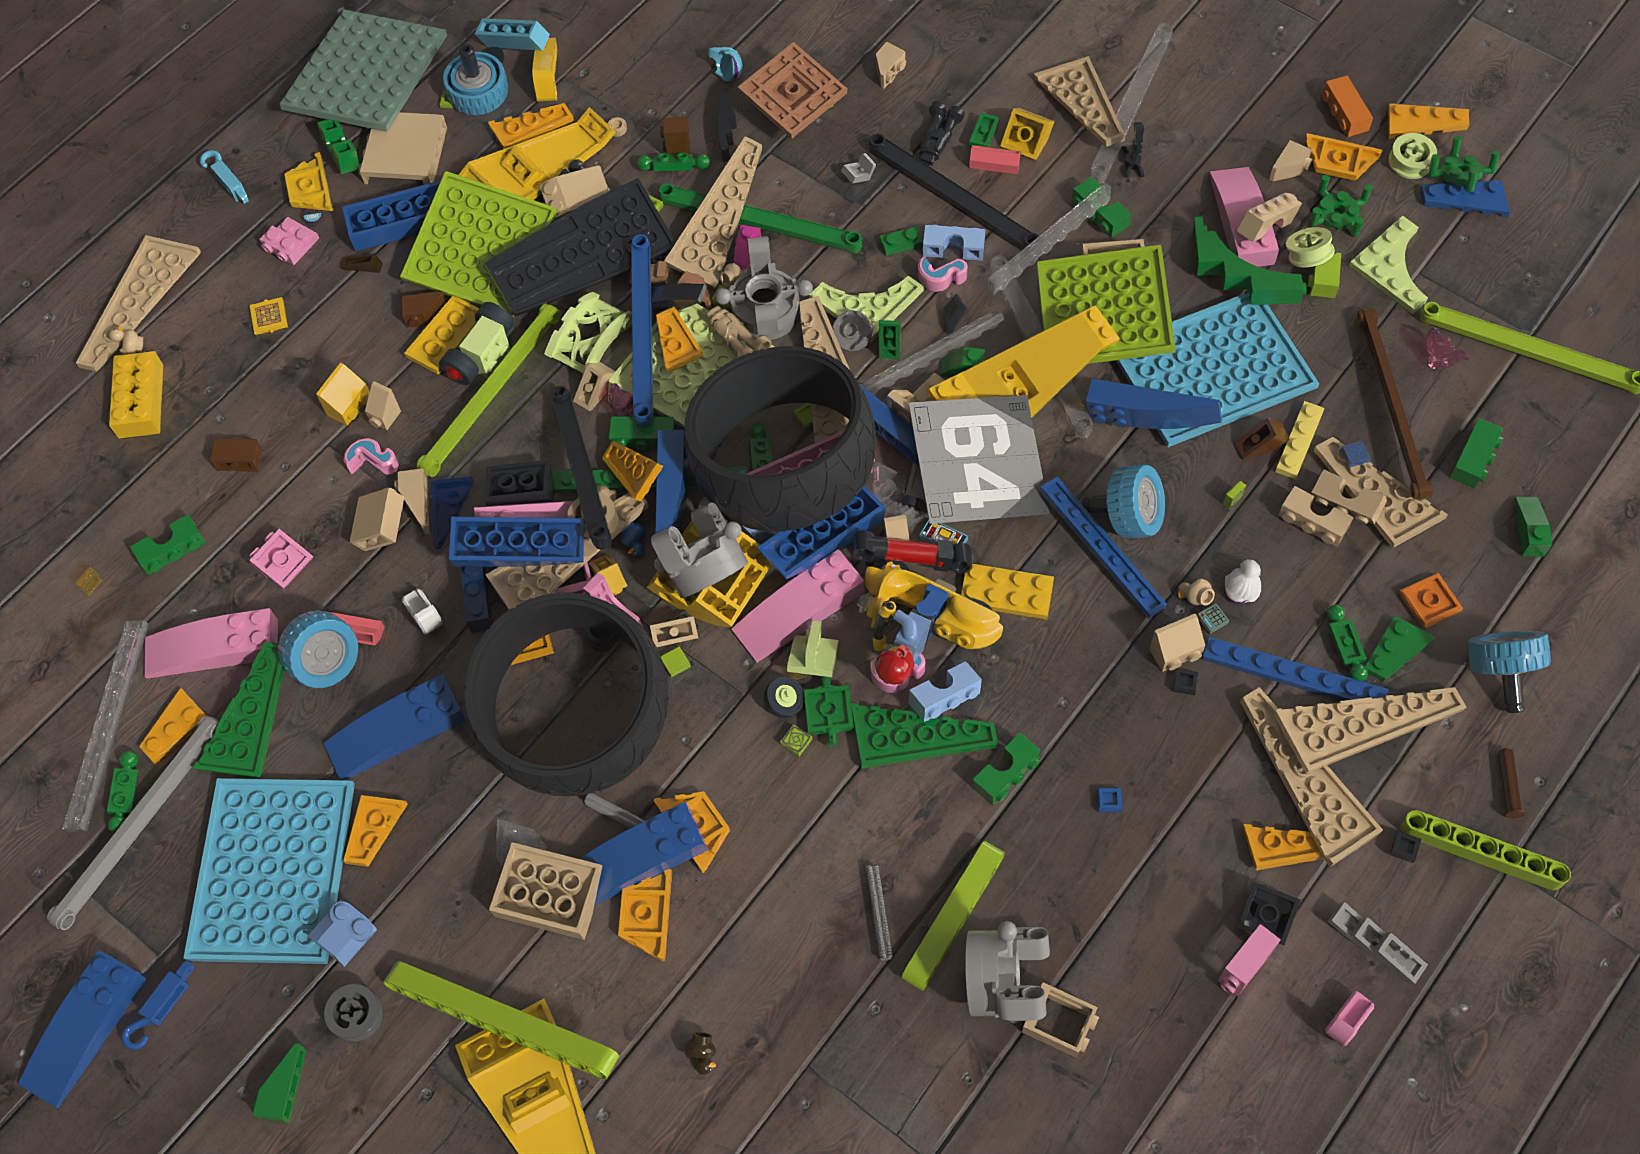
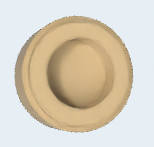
[607,117,627,137]

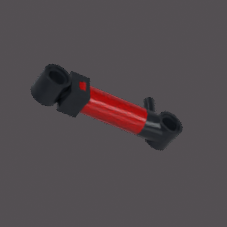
[853,530,972,573]

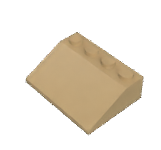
[489,842,602,940]

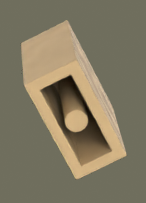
[349,488,404,551]

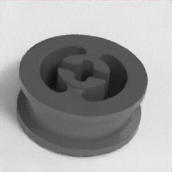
[324,984,383,1042]

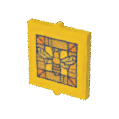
[250,297,288,335]

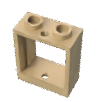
[1022,983,1099,1058]

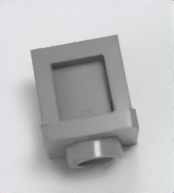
[841,153,876,184]

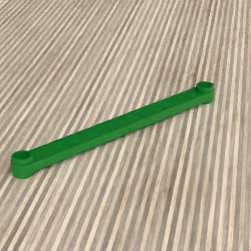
[659,183,862,254]

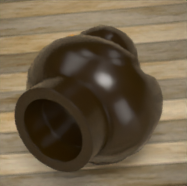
[684,1032,716,1075]

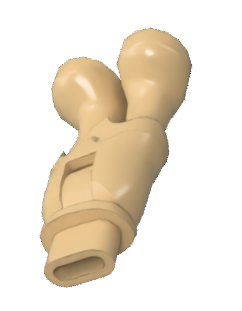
[707,306,772,358]

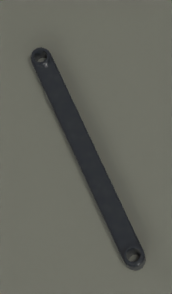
[869,133,1041,255]
[551,386,612,550]

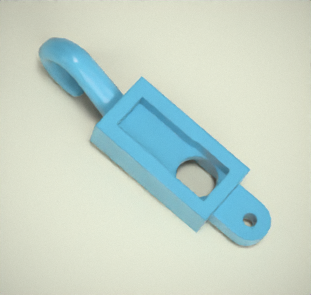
[200,150,249,204]

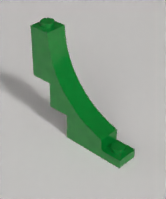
[1193,217,1306,305]

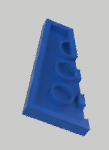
[1420,180,1510,217]

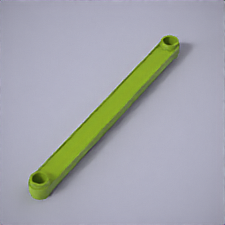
[1420,302,1640,394]
[417,304,561,477]

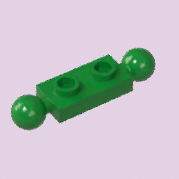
[637,152,710,171]
[748,423,773,471]
[1327,604,1368,681]
[107,751,139,834]

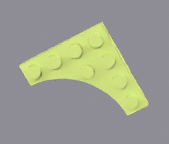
[1349,216,1428,314]
[809,276,924,343]

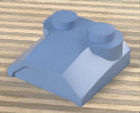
[307,899,377,968]

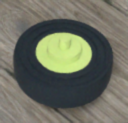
[764,677,805,718]

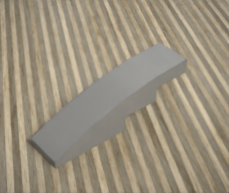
[1327,902,1428,984]

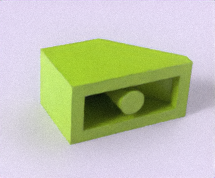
[1307,253,1341,298]

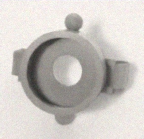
[715,236,813,340]
[651,502,748,598]
[966,921,1050,1024]

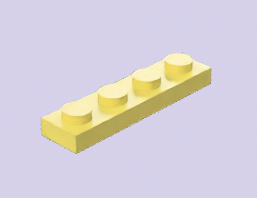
[1275,401,1325,480]

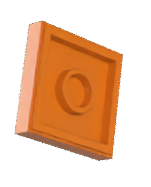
[1399,573,1463,629]

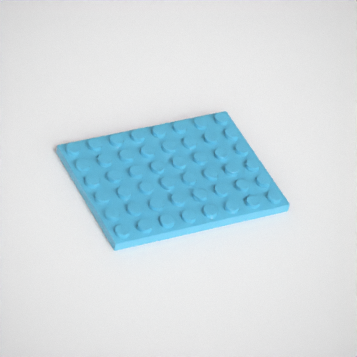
[1116,292,1319,447]
[183,778,355,964]

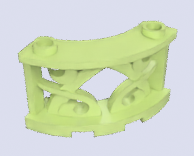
[544,292,632,374]

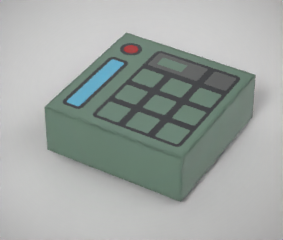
[1197,604,1229,634]

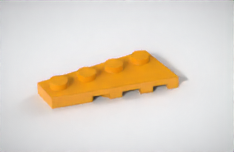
[602,441,663,502]

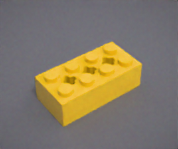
[109,351,163,438]

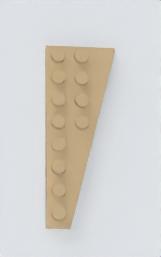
[664,136,762,291]
[486,493,649,610]

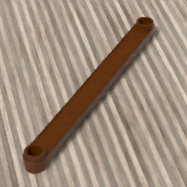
[1357,308,1433,500]

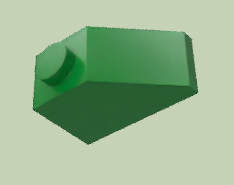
[941,347,985,377]

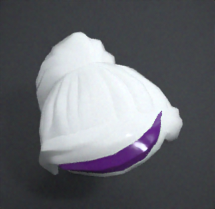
[1225,559,1261,604]

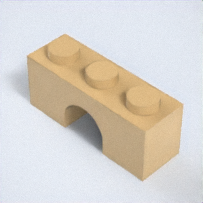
[1311,470,1387,524]
[1278,486,1354,547]

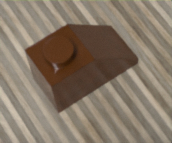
[402,291,446,327]
[1235,418,1290,460]

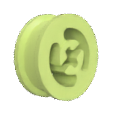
[1388,133,1437,179]
[1286,227,1335,267]

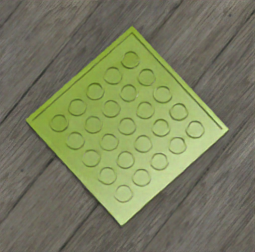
[400,171,558,318]
[1037,245,1176,364]

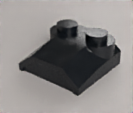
[1237,882,1301,946]

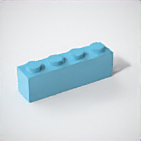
[475,18,550,50]

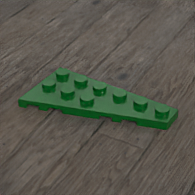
[193,642,284,778]
[851,703,998,769]

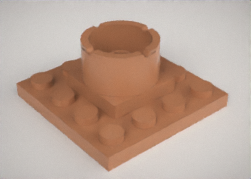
[738,42,847,139]

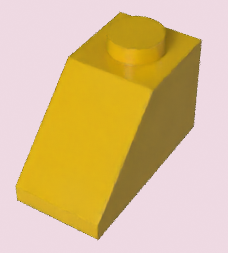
[588,554,627,595]

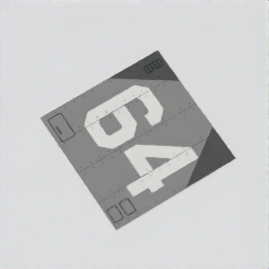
[909,395,1050,524]

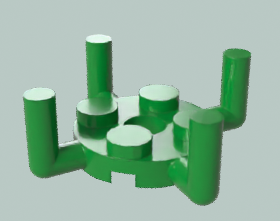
[1428,136,1500,193]
[1309,175,1372,237]

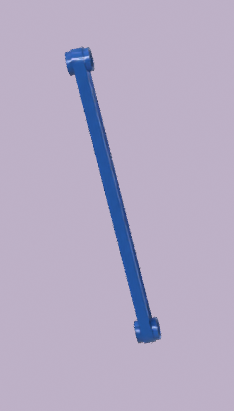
[631,234,653,427]

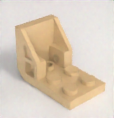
[887,373,945,426]

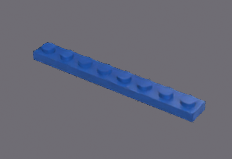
[1039,477,1167,619]
[1202,637,1388,701]

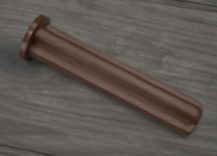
[1499,748,1525,818]

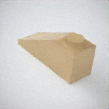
[395,469,430,535]

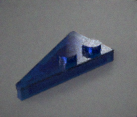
[431,476,474,550]

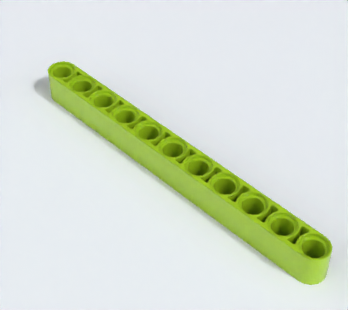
[383,961,619,1080]

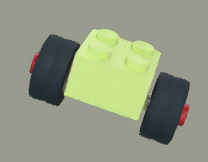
[439,302,514,385]

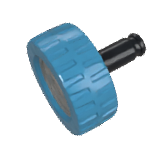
[442,44,509,115]
[1081,464,1165,538]
[278,610,358,688]
[1468,631,1551,713]

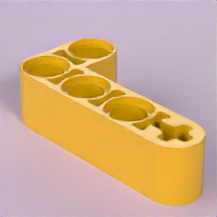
[532,37,557,102]

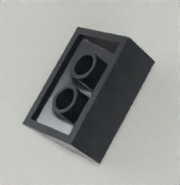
[484,460,554,506]

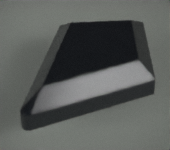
[943,294,967,334]

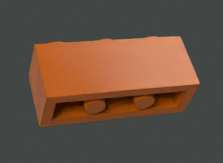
[1322,75,1373,137]

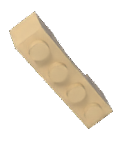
[1237,193,1302,242]

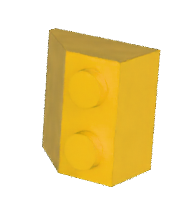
[1000,108,1055,160]
[316,363,370,426]

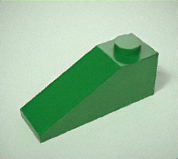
[879,320,901,360]
[1515,497,1552,557]
[252,1043,307,1124]

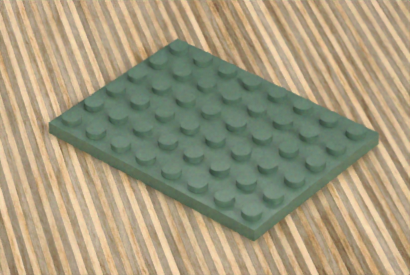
[280,10,447,132]

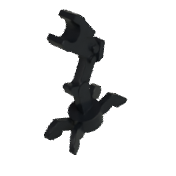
[1121,122,1145,178]

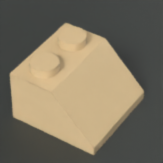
[1149,614,1205,672]

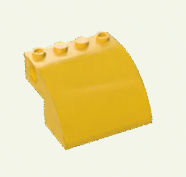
[646,521,771,628]

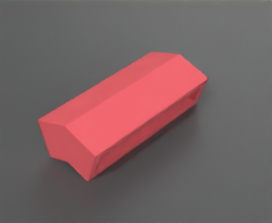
[969,145,1021,174]
[329,612,385,645]

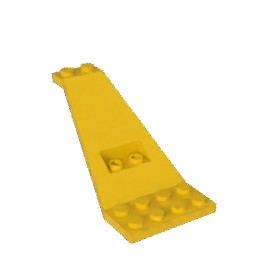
[458,107,616,200]
[926,305,1120,418]
[455,999,596,1154]

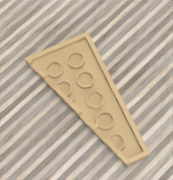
[1034,56,1125,146]
[1314,437,1448,548]

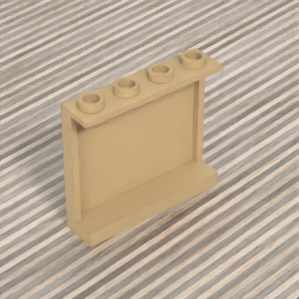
[359,112,447,185]

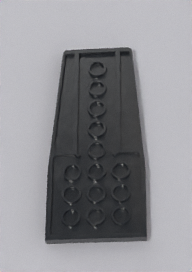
[486,178,676,316]

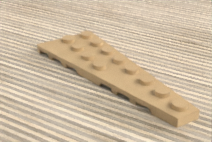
[76,235,201,372]
[799,296,876,443]
[1240,687,1383,867]
[1273,687,1467,774]

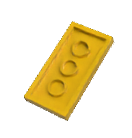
[404,296,479,375]
[961,564,1054,620]

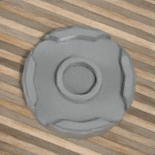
[833,310,873,352]

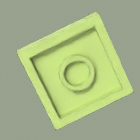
[787,621,839,677]

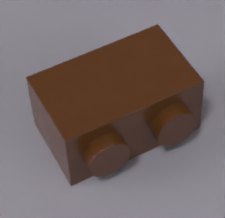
[660,117,691,154]
[210,437,262,471]

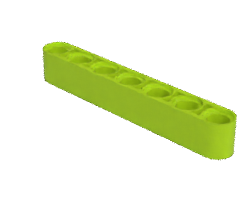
[1400,810,1571,891]
[901,840,1005,991]

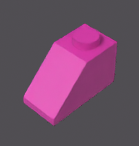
[734,225,761,270]

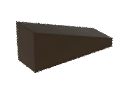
[340,253,383,273]

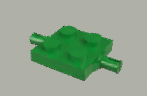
[804,676,854,747]

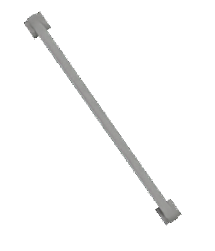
[47,716,219,930]

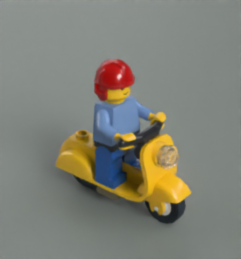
[857,559,1003,685]

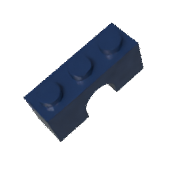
[460,566,493,633]

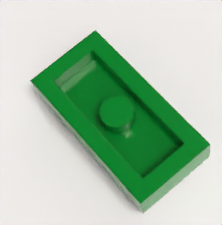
[969,113,1000,147]
[880,226,923,256]

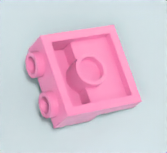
[260,217,319,265]
[249,529,313,590]

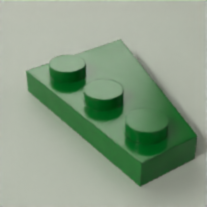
[1365,616,1436,682]

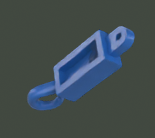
[121,961,194,1050]

